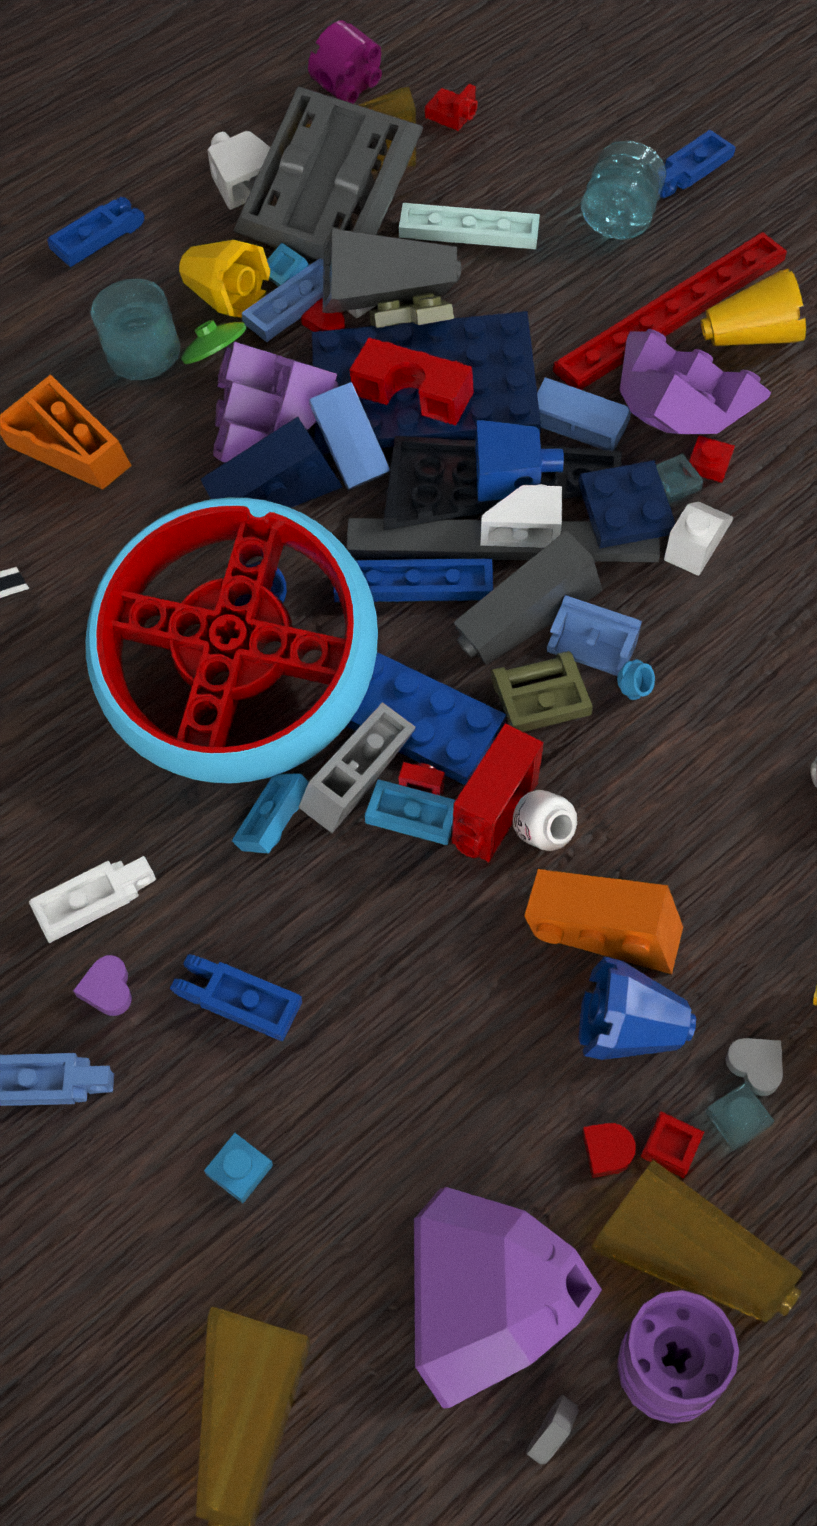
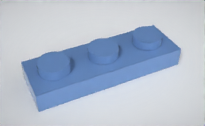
[241,258,323,342]

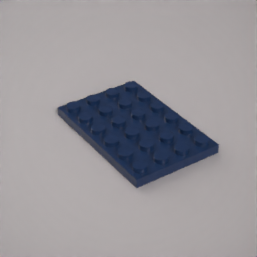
[312,311,541,454]

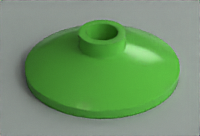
[181,320,247,364]

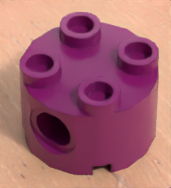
[308,20,382,104]

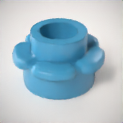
[617,659,655,700]

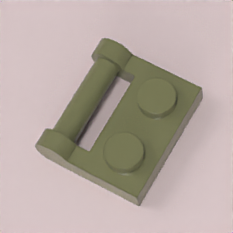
[491,651,593,732]

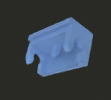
[547,595,642,676]

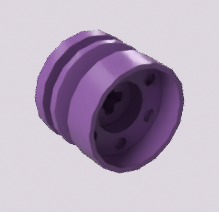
[617,1290,739,1424]

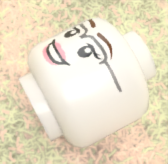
[513,790,577,851]

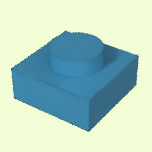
[267,243,309,287]
[204,1133,273,1204]

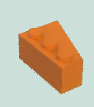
[0,374,132,490]
[524,869,683,975]

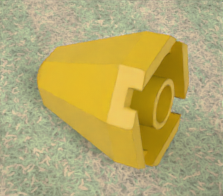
[179,240,270,318]

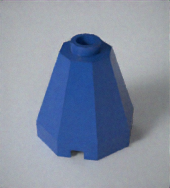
[578,957,696,1060]

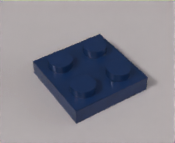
[578,461,676,549]

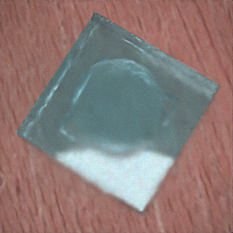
[656,454,703,504]
[705,1082,775,1151]

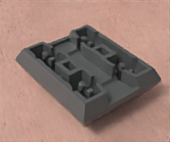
[233,86,423,262]

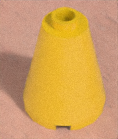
[700,269,806,346]

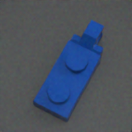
[654,130,736,199]

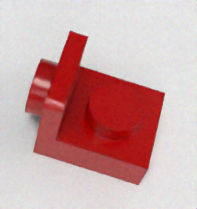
[425,84,478,131]

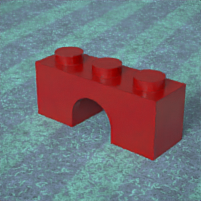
[350,337,474,426]

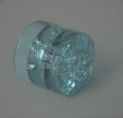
[581,141,666,240]
[90,279,181,380]

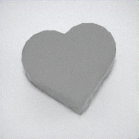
[725,1038,783,1096]
[526,1394,579,1465]

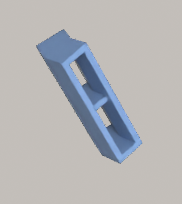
[537,377,631,451]
[309,382,390,491]

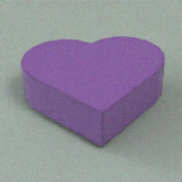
[73,955,132,1016]

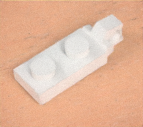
[29,856,156,943]

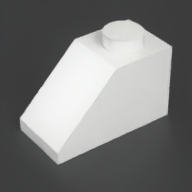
[480,484,562,548]
[664,502,733,576]

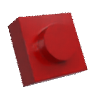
[686,435,735,483]
[399,762,445,796]

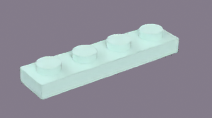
[399,203,540,249]

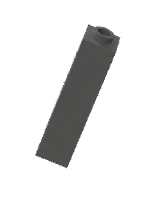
[322,229,461,314]
[453,530,602,665]

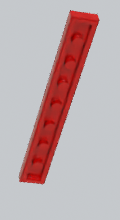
[553,232,787,390]

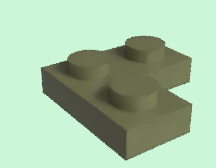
[369,293,454,328]

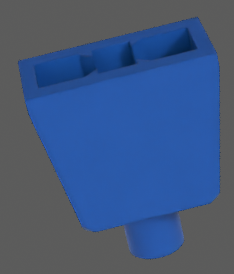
[475,420,564,501]

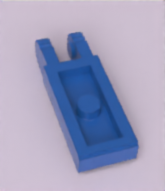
[47,196,145,267]
[170,954,303,1042]

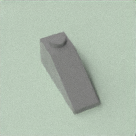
[298,702,416,833]

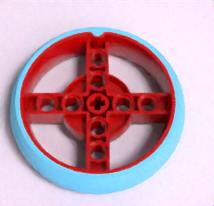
[85,497,378,783]

